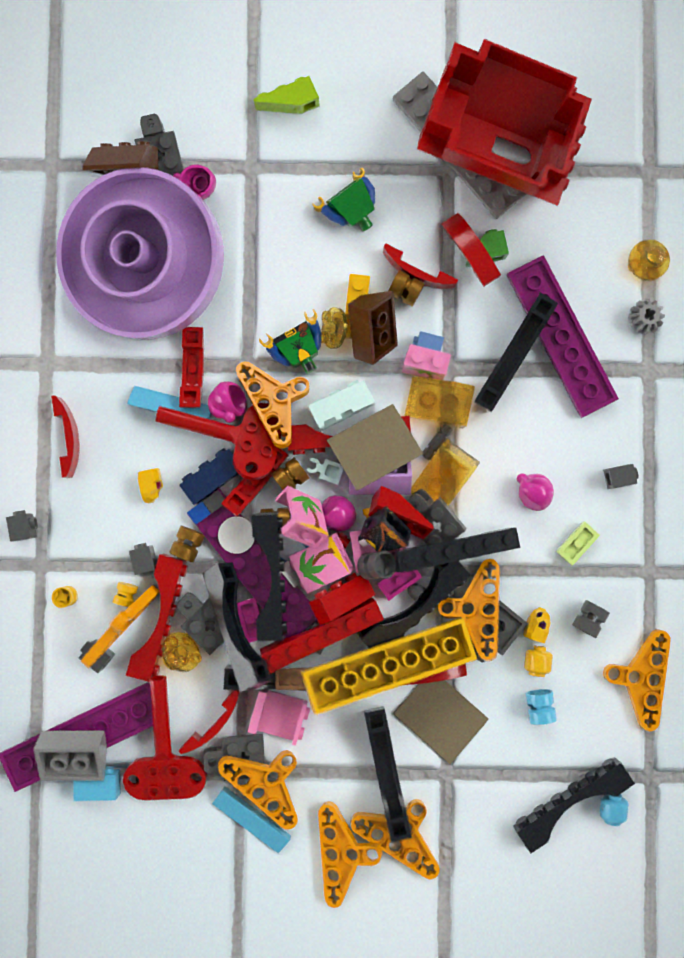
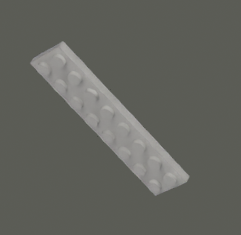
[392,71,526,220]

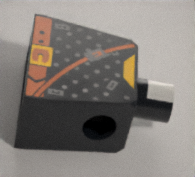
[358,506,411,552]

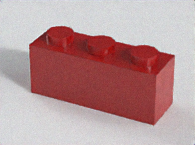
[309,572,376,625]

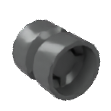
[357,551,396,580]
[572,600,610,638]

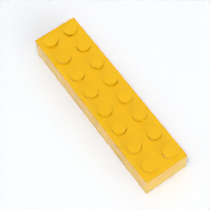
[300,618,477,715]

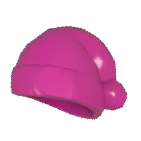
[173,164,216,200]
[208,382,247,423]
[516,473,554,511]
[321,495,357,532]

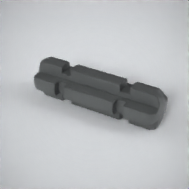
[422,424,453,460]

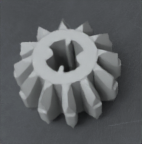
[628,299,665,334]

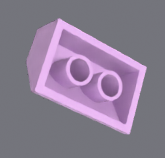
[349,461,412,495]

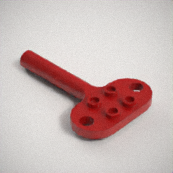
[155,403,283,480]
[123,675,207,800]

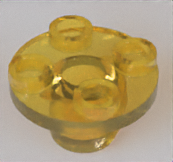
[628,240,670,281]
[321,307,352,349]
[162,632,202,672]

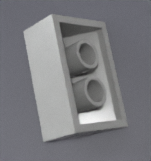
[34,731,107,781]

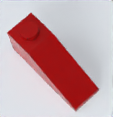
[368,486,434,540]

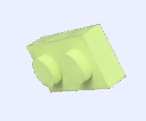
[556,521,600,566]

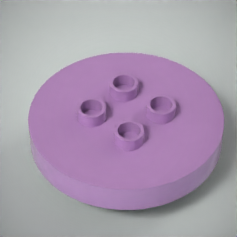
[56,168,224,340]

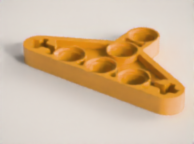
[236,361,310,449]
[438,559,500,661]
[80,585,160,669]
[603,629,671,731]
[218,750,298,830]
[351,799,440,879]
[318,801,383,908]

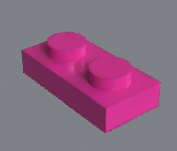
[377,570,422,601]
[237,598,260,643]

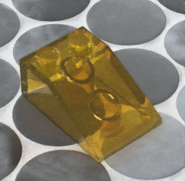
[404,376,475,429]
[411,438,480,506]

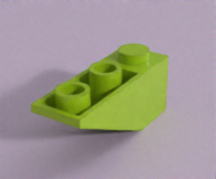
[253,75,319,114]

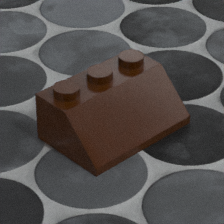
[82,141,158,175]
[348,291,398,365]

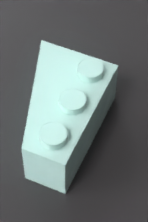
[308,380,375,432]

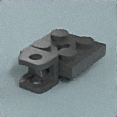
[134,113,184,176]
[407,489,467,545]
[177,592,224,655]
[471,600,528,662]
[203,733,265,781]

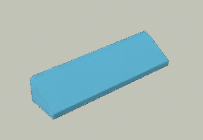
[127,386,211,419]
[212,786,291,853]

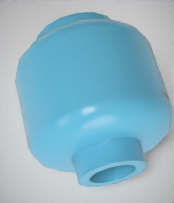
[600,794,629,826]

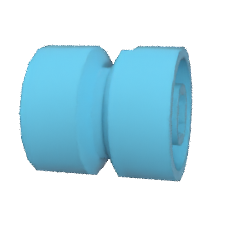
[526,689,557,725]

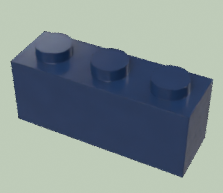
[179,448,239,505]

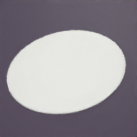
[218,516,255,554]

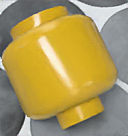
[524,645,553,677]

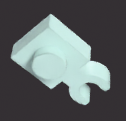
[307,458,343,485]

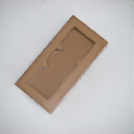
[275,667,311,690]

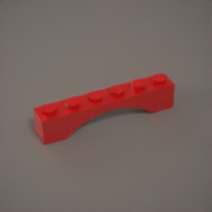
[288,416,411,455]
[125,554,188,682]
[260,597,384,673]

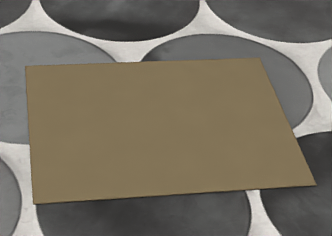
[327,404,423,491]
[393,680,489,764]

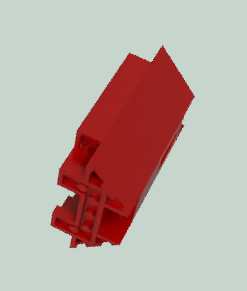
[417,38,592,206]

